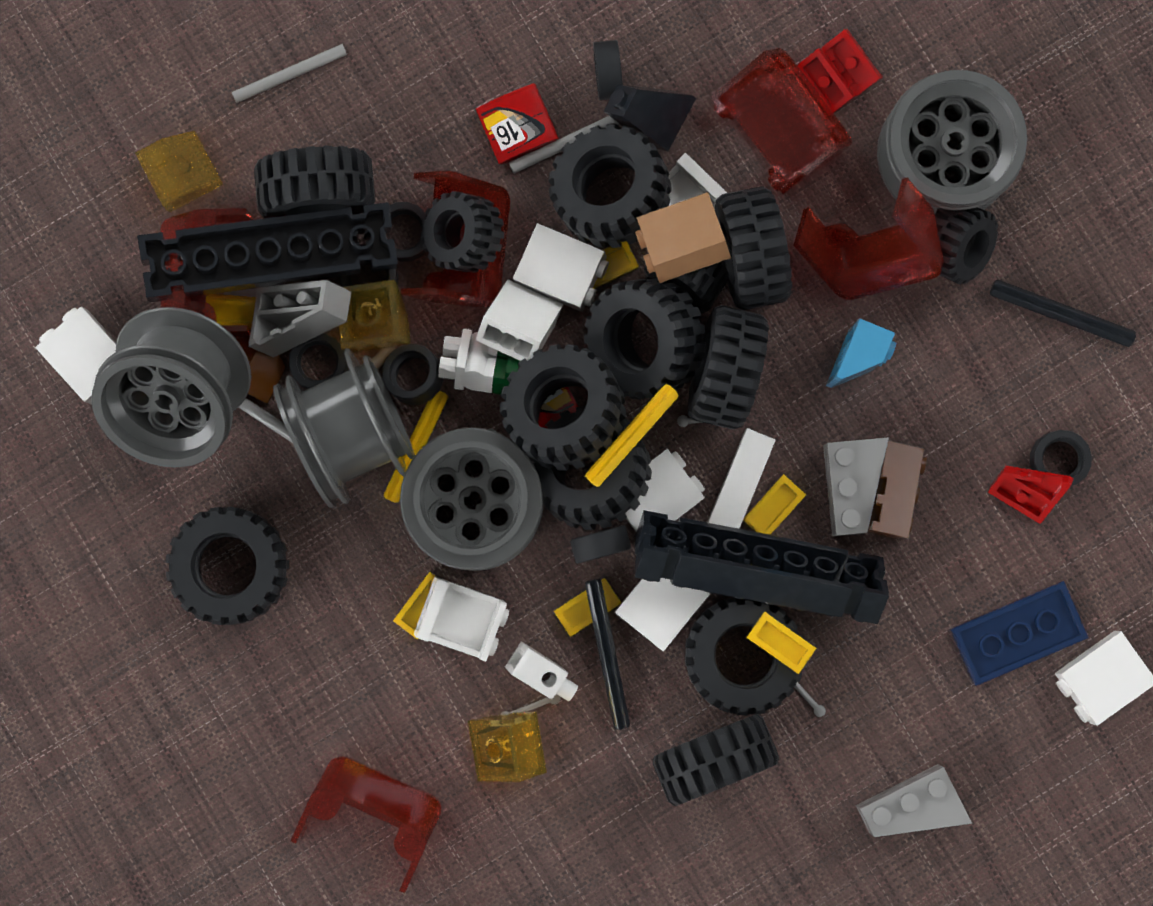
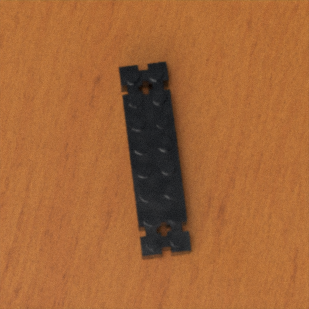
[137,202,398,303]
[635,510,889,624]

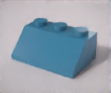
[826,319,897,388]

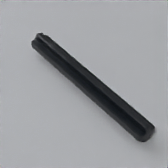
[990,280,1136,347]
[585,579,630,730]

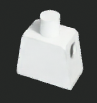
[505,641,578,701]

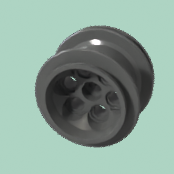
[877,70,1027,219]
[91,307,251,468]
[273,349,415,508]
[400,428,543,571]

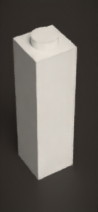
[707,428,775,529]

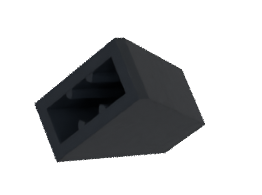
[604,84,696,151]

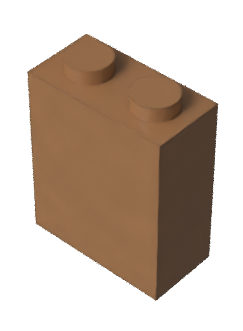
[635,192,731,283]

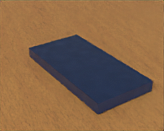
[950,581,1089,686]

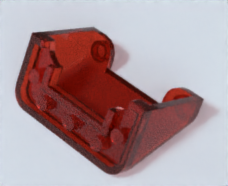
[710,48,852,194]

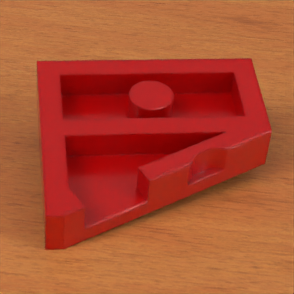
[988,466,1074,524]

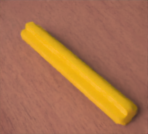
[585,384,678,487]
[383,391,448,503]

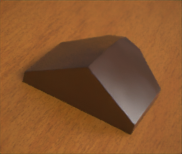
[236,337,286,404]

